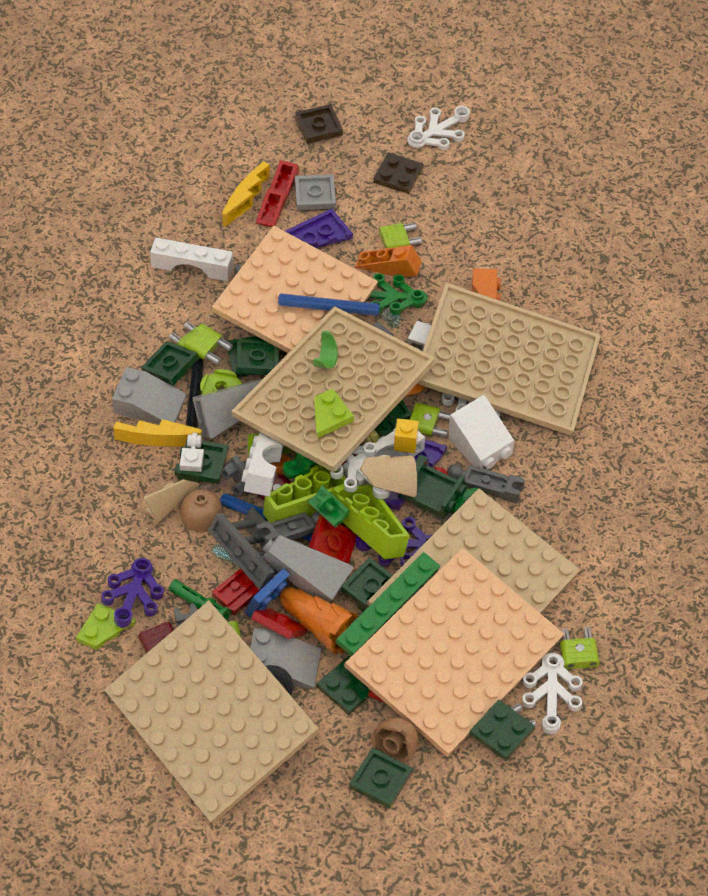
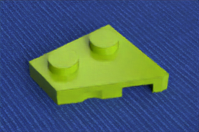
[314,388,354,438]
[76,603,136,650]

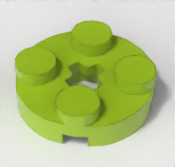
[200,369,242,395]

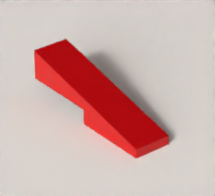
[256,160,299,228]

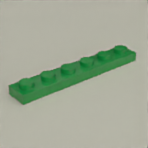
[336,552,440,656]

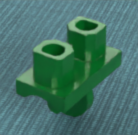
[282,453,319,478]
[308,485,351,527]

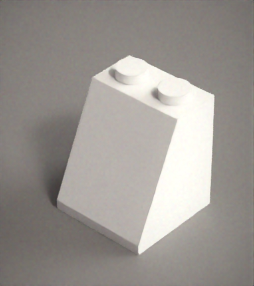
[448,395,514,470]

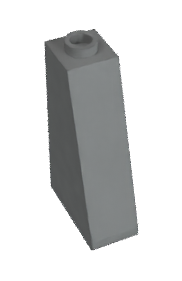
[192,379,262,438]
[262,535,354,602]

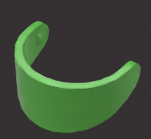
[313,331,338,369]

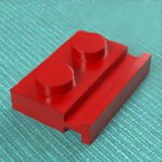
[212,568,261,615]

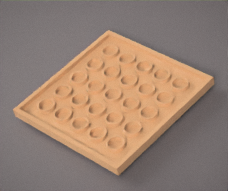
[211,226,378,353]

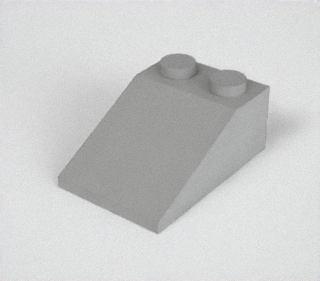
[112,367,187,424]
[250,628,321,689]

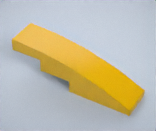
[222,161,270,227]
[113,419,203,447]

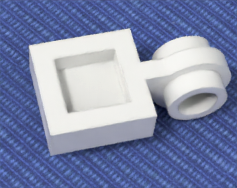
[180,433,204,472]

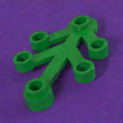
[369,273,427,315]

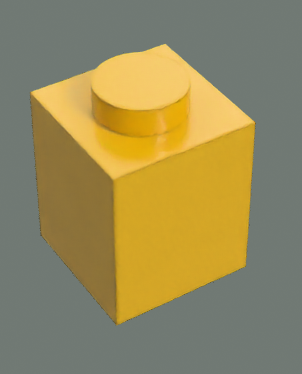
[394,418,419,453]

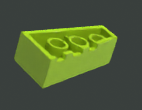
[263,465,351,523]
[331,484,410,559]

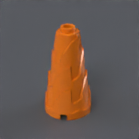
[280,587,359,655]

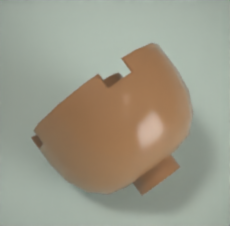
[180,489,224,533]
[371,717,419,764]

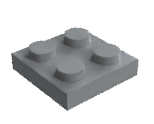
[295,174,336,210]

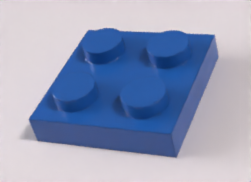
[244,568,290,618]

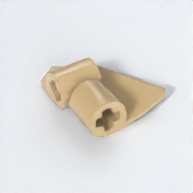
[359,455,417,497]
[143,479,199,525]

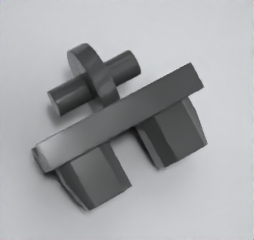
[220,455,251,497]

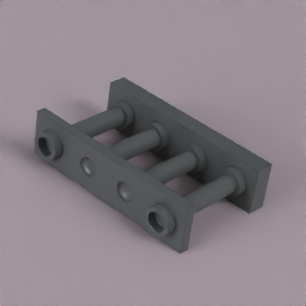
[208,507,279,590]

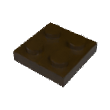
[295,104,343,144]
[373,152,424,194]

